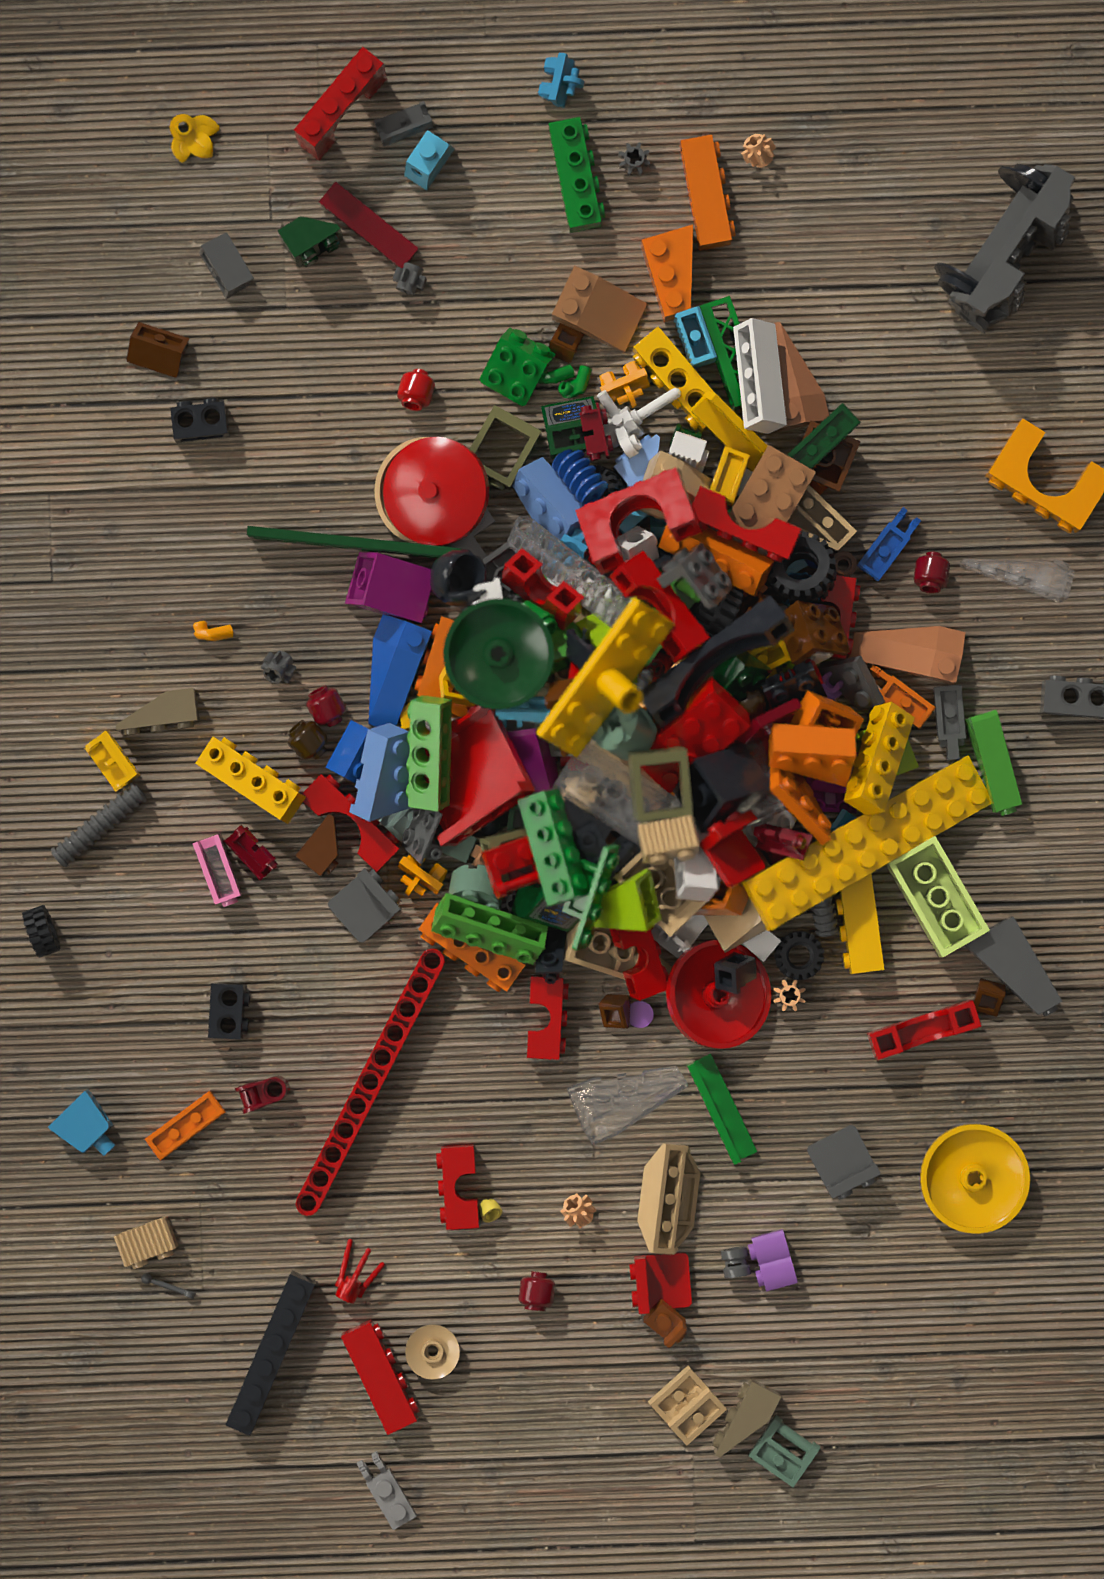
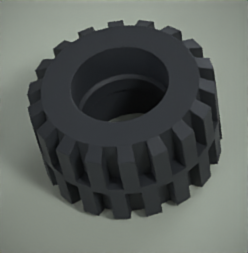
[768,532,837,605]
[689,585,743,644]

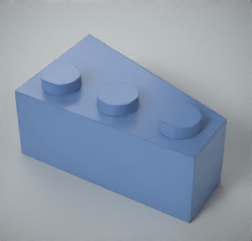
[512,457,582,558]
[349,723,411,821]

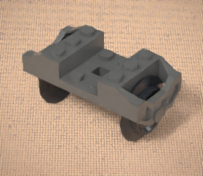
[934,164,1075,334]

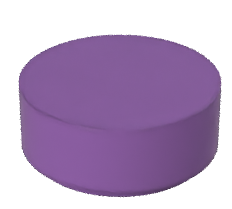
[630,1001,654,1028]

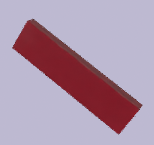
[319,181,419,269]

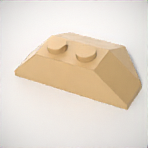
[637,1143,700,1254]

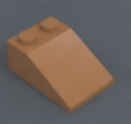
[552,265,647,353]

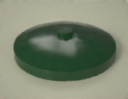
[443,598,554,709]

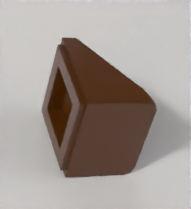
[548,323,584,364]
[973,978,1006,1017]
[598,994,630,1029]

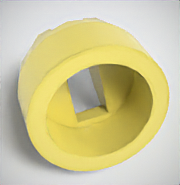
[478,1199,502,1223]

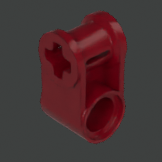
[235,1076,290,1114]

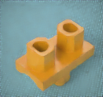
[599,361,650,408]
[398,854,447,896]

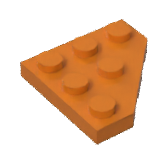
[770,767,831,845]

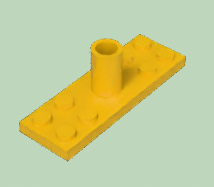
[536,597,674,758]

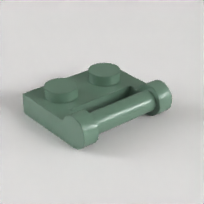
[748,1415,821,1488]

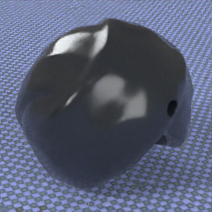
[430,549,488,608]

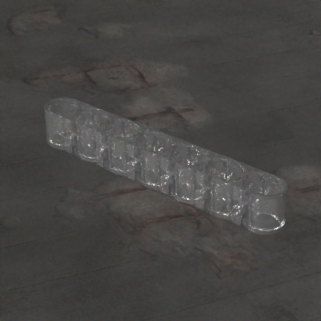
[507,516,633,628]

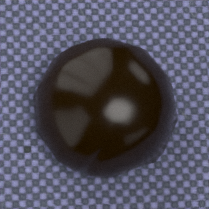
[736,687,769,723]

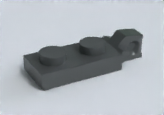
[933,685,966,761]

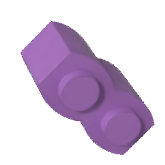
[748,1229,798,1292]

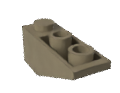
[116,688,200,736]
[712,1378,781,1457]

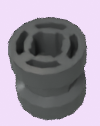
[720,1246,751,1278]

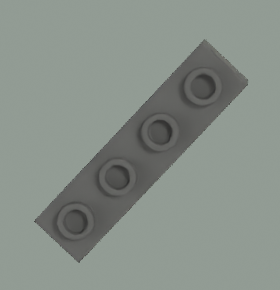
[1039,675,1104,719]

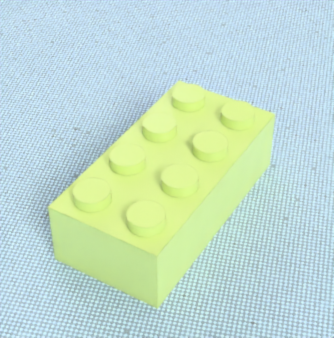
[886,836,990,958]

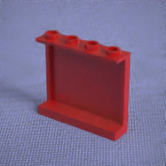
[424,705,536,846]

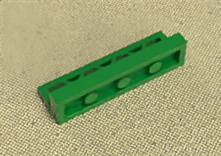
[699,296,742,411]
[687,1053,757,1165]

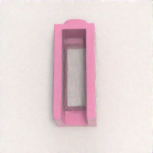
[193,833,242,907]

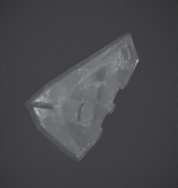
[959,558,1075,603]

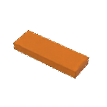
[144,1090,226,1161]

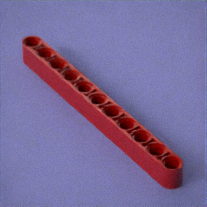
[296,948,445,1216]

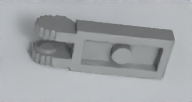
[357,1451,417,1530]

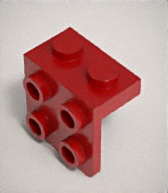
[699,810,765,888]
[629,1252,692,1314]

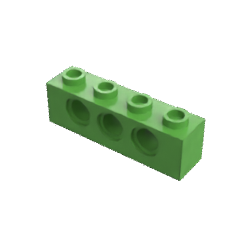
[406,695,452,811]

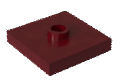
[734,699,802,746]

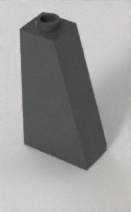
[964,916,1062,1017]

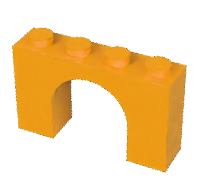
[985,418,1104,533]

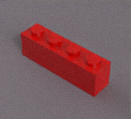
[341,1319,420,1435]

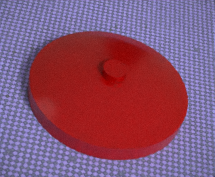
[383,437,489,546]
[666,940,771,1049]

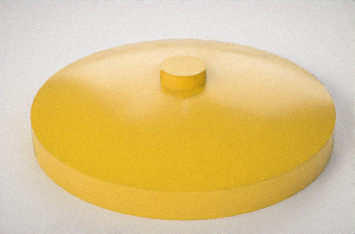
[920,1124,1030,1234]

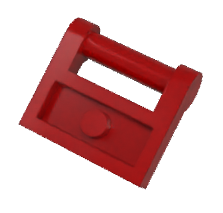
[481,835,541,899]

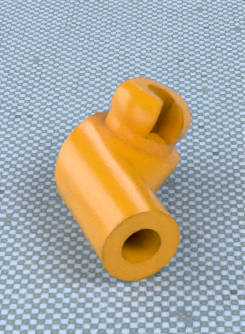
[193,621,233,642]

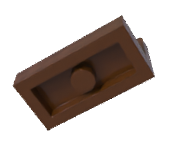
[126,322,190,378]

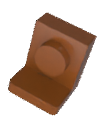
[643,1299,687,1348]

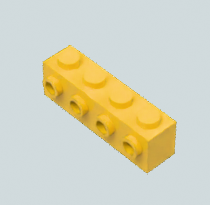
[843,702,915,816]
[195,737,306,824]

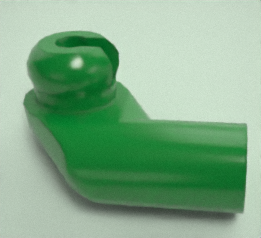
[538,364,575,384]
[558,365,593,399]

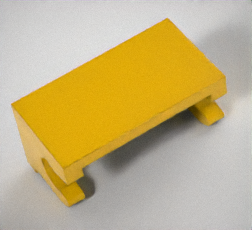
[84,730,140,792]

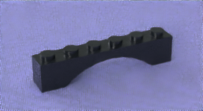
[641,596,795,729]
[225,1270,317,1436]

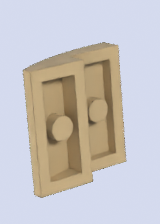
[648,1365,727,1445]

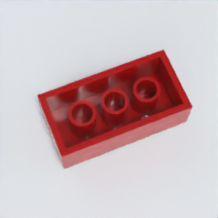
[640,677,751,795]

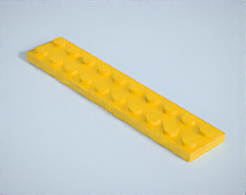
[742,755,991,931]

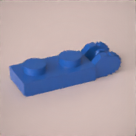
[857,507,921,582]

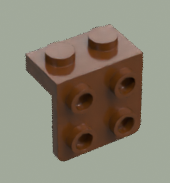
[783,600,850,664]

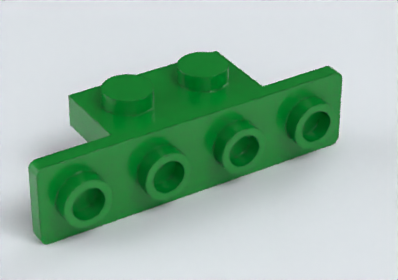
[562,844,619,951]

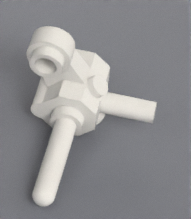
[597,388,681,459]

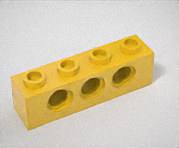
[632,326,715,432]

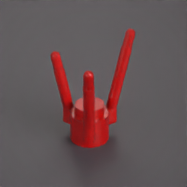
[335,1239,385,1304]

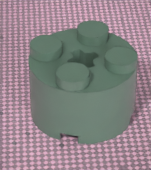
[592,706,657,761]
[448,865,503,911]

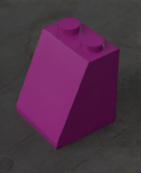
[345,552,433,623]
[507,728,560,804]

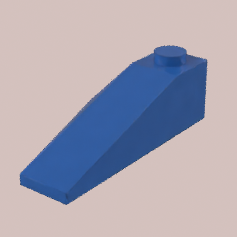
[368,614,432,727]

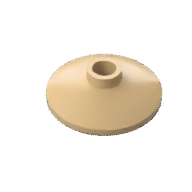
[405,1324,460,1379]

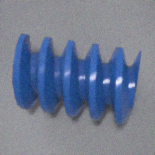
[552,449,608,507]

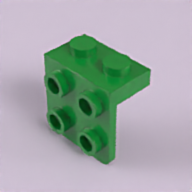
[480,327,556,406]

